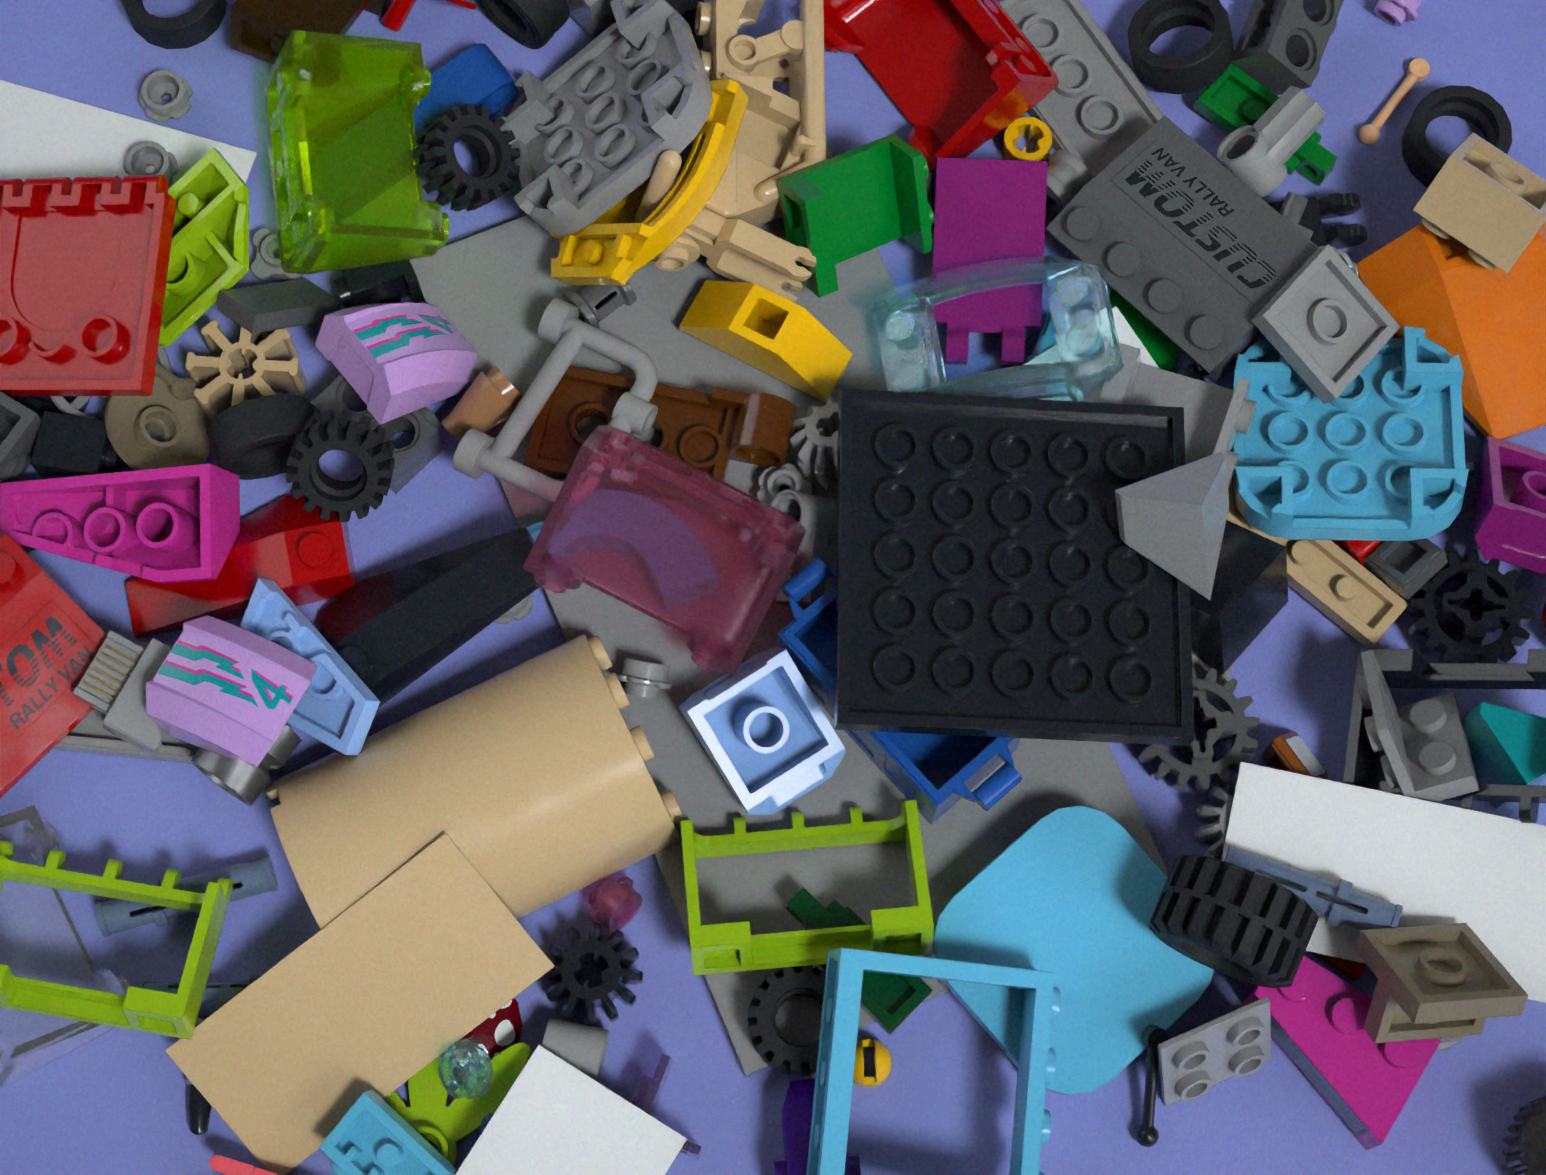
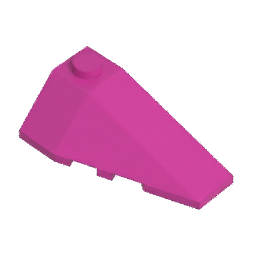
[0,464,240,584]

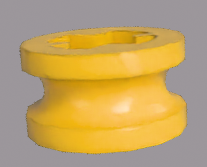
[1002,116,1052,161]

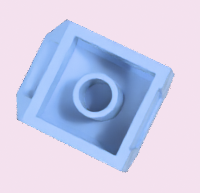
[679,646,846,815]

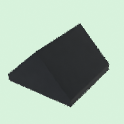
[1190,520,1288,675]

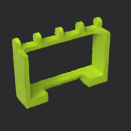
[680,800,934,976]
[0,840,233,1040]

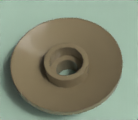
[105,376,212,471]

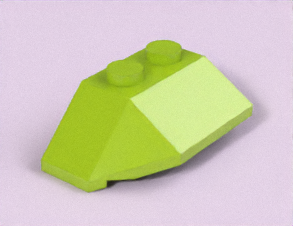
[158,147,249,347]

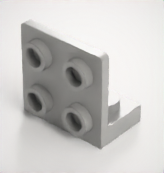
[1355,649,1479,802]

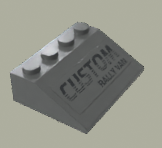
[1046,115,1319,382]

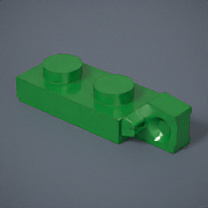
[1193,62,1337,186]

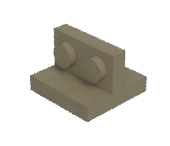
[1355,923,1528,1043]

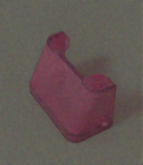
[522,425,806,676]

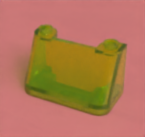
[264,30,449,274]

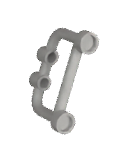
[452,297,658,504]

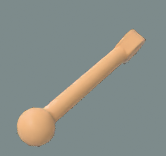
[1359,58,1430,145]

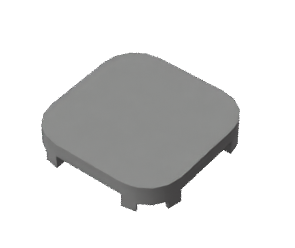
[500,0,713,236]

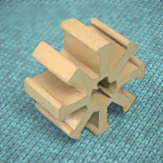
[185,320,307,421]

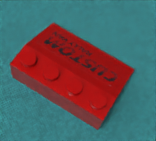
[0,533,108,798]

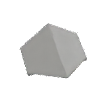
[1115,452,1229,600]

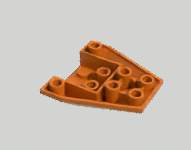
[1356,222,1546,440]

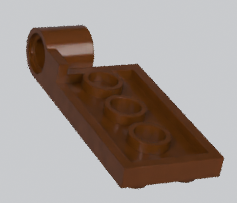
[524,366,797,512]

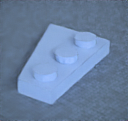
[240,578,380,756]

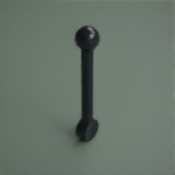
[1135,1024,1168,1147]

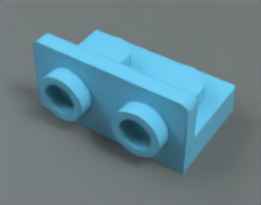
[319,1090,458,1175]

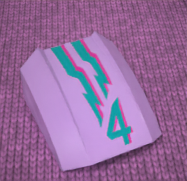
[315,302,478,425]
[146,615,318,767]

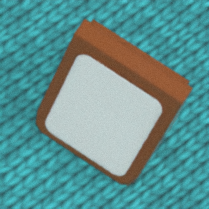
[1262,732,1328,779]

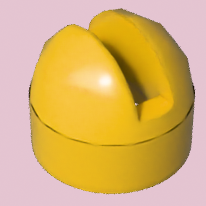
[853,1039,893,1088]

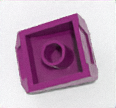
[1474,436,1546,575]

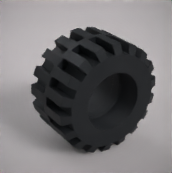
[1148,855,1319,988]

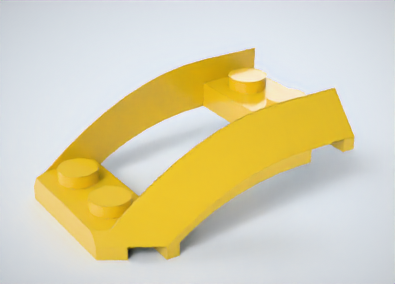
[551,79,749,286]

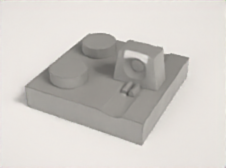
[1251,244,1401,404]

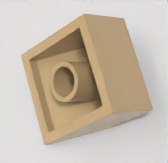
[1413,132,1546,273]

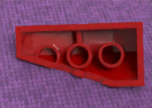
[125,495,358,639]

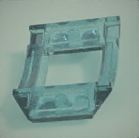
[865,255,1124,402]

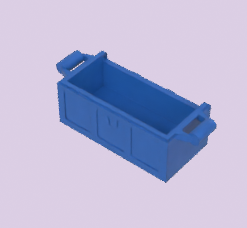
[777,557,1022,825]

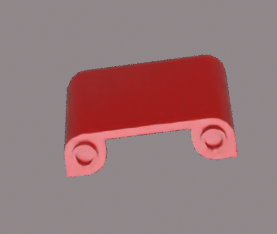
[823,0,1059,173]

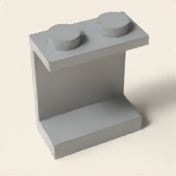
[1097,342,1257,487]

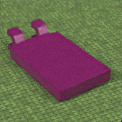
[930,157,1048,367]

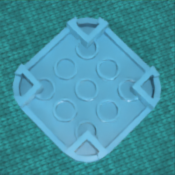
[1233,326,1469,541]
[930,805,1214,1095]

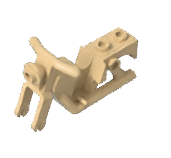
[634,0,826,303]

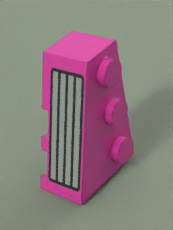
[1242,956,1441,1150]

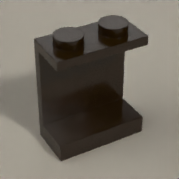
[231,0,387,86]

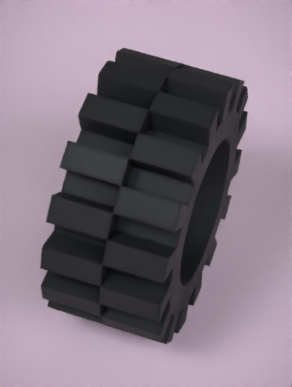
[413,104,520,212]
[286,409,395,522]

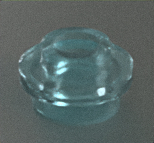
[438,1039,493,1100]

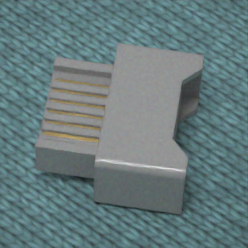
[73,630,172,757]

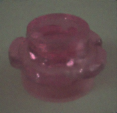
[588,877,642,932]

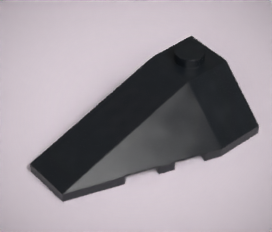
[320,527,555,706]

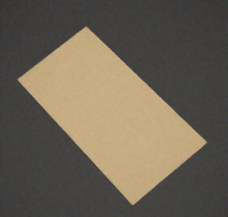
[165,833,554,1175]

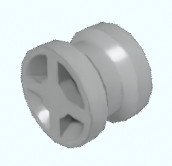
[1046,149,1093,218]

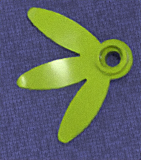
[383,1042,532,1167]

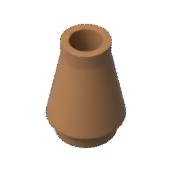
[441,366,523,443]

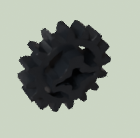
[1405,550,1535,663]

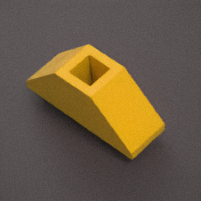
[679,280,853,403]

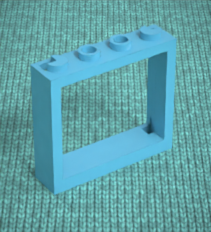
[806,948,1061,1175]

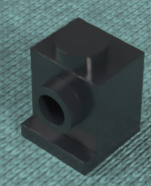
[333,233,424,309]

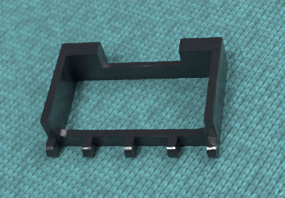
[1343,649,1546,823]

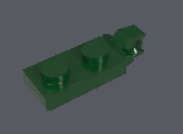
[785,887,933,1035]

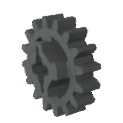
[1138,666,1260,794]

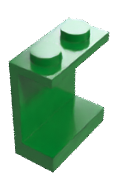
[777,133,935,298]

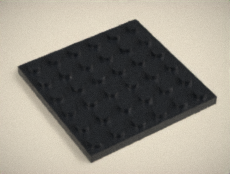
[834,388,1195,746]

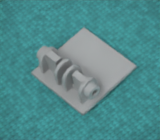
[1145,996,1271,1106]

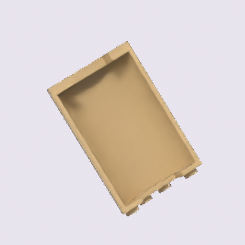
[267,634,685,929]

